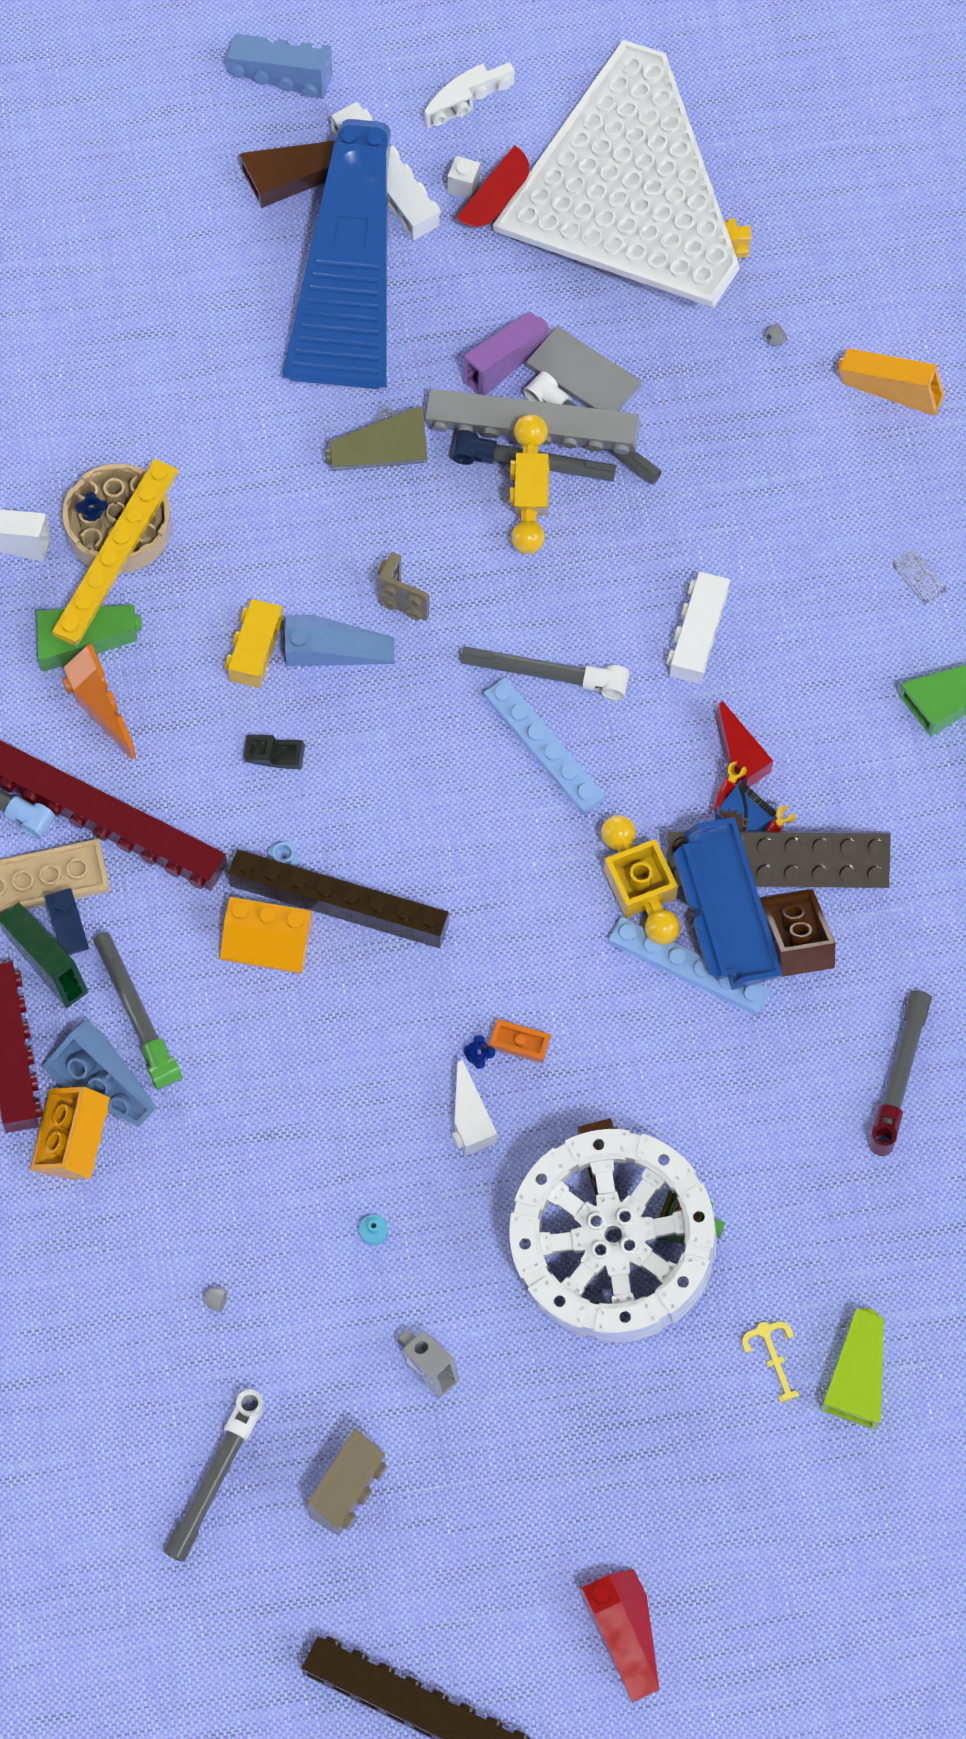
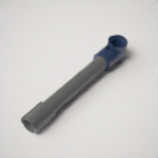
[451,430,616,482]

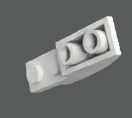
[425,62,515,129]

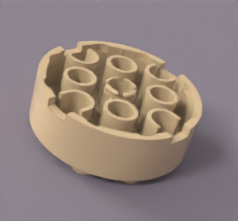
[63,464,172,573]

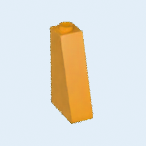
[838,348,945,416]

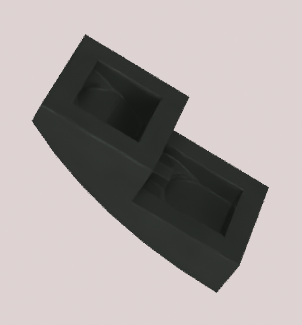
[244,735,305,769]

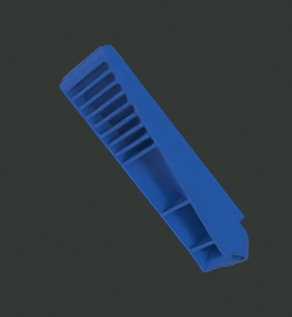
[282,119,391,389]

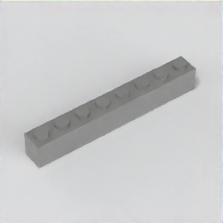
[425,389,641,455]

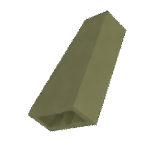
[325,406,428,471]

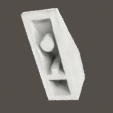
[452,1060,497,1156]

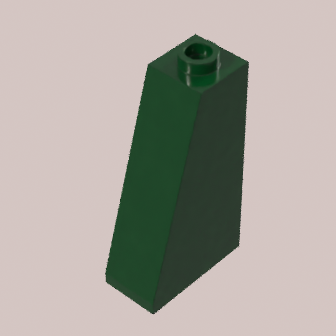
[0,902,89,1009]

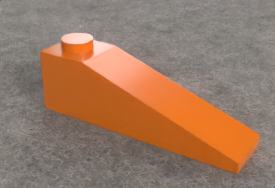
[62,644,137,760]

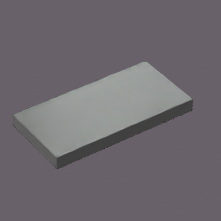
[526,326,641,411]

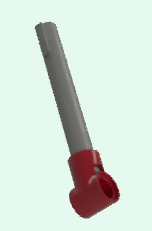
[869,990,932,1156]

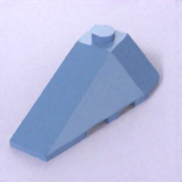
[285,615,395,666]
[41,1020,157,1127]

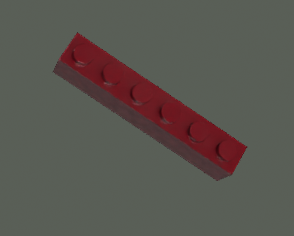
[0,961,43,1133]

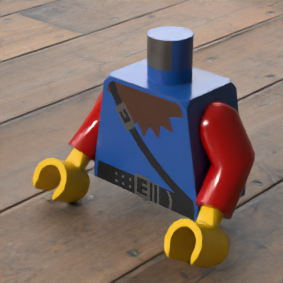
[713,761,796,831]

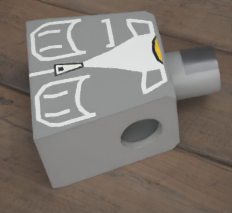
[397,1330,460,1399]

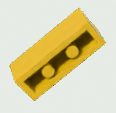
[225,599,283,688]

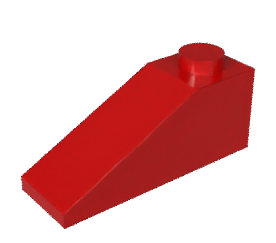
[717,701,773,787]

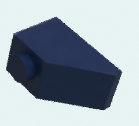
[44,888,89,955]

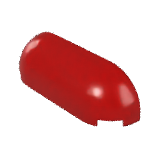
[455,145,529,228]

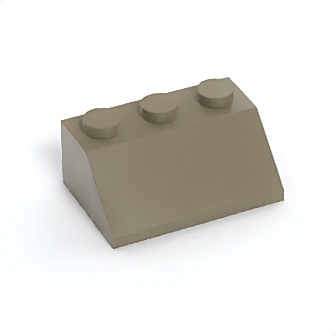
[307,1429,387,1535]

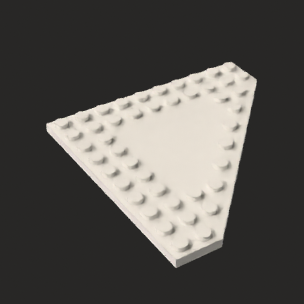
[492,40,740,308]

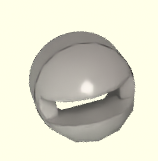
[765,323,788,346]
[205,1287,228,1312]

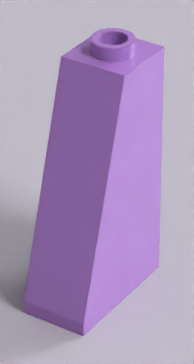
[464,311,549,395]

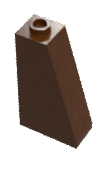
[239,141,335,208]

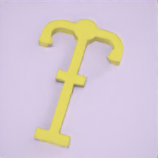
[742,1322,799,1403]

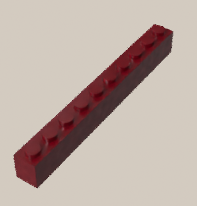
[0,740,227,891]

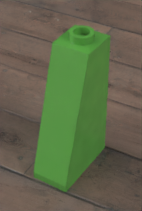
[37,605,142,671]
[899,665,966,737]

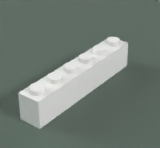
[331,102,441,240]

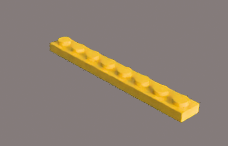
[52,458,179,647]

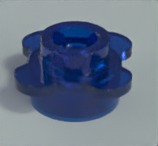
[75,492,108,522]
[464,1035,495,1069]

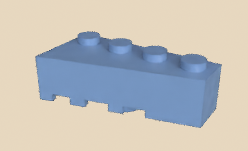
[226,34,333,99]

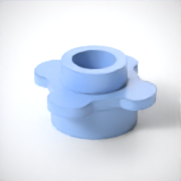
[268,841,299,866]

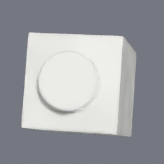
[448,156,480,200]

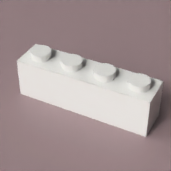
[666,571,730,684]

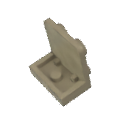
[378,552,430,621]

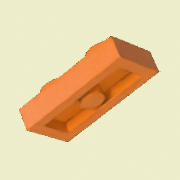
[489,1019,551,1064]

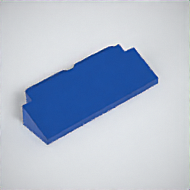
[673,817,783,990]

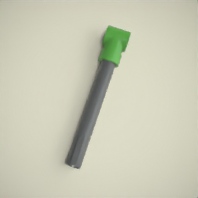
[93,932,183,1090]

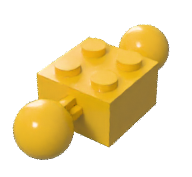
[510,414,550,554]
[601,815,681,945]

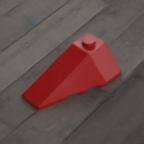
[580,1569,660,1703]

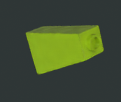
[821,1308,884,1431]

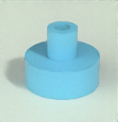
[359,1215,388,1246]

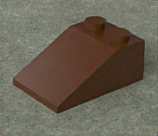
[760,890,836,977]

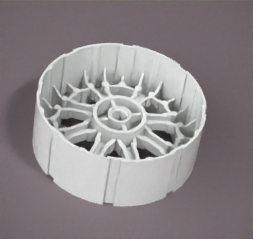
[509,1129,717,1343]

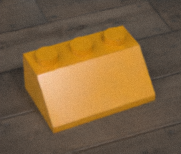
[220,897,313,974]
[30,1087,110,1180]

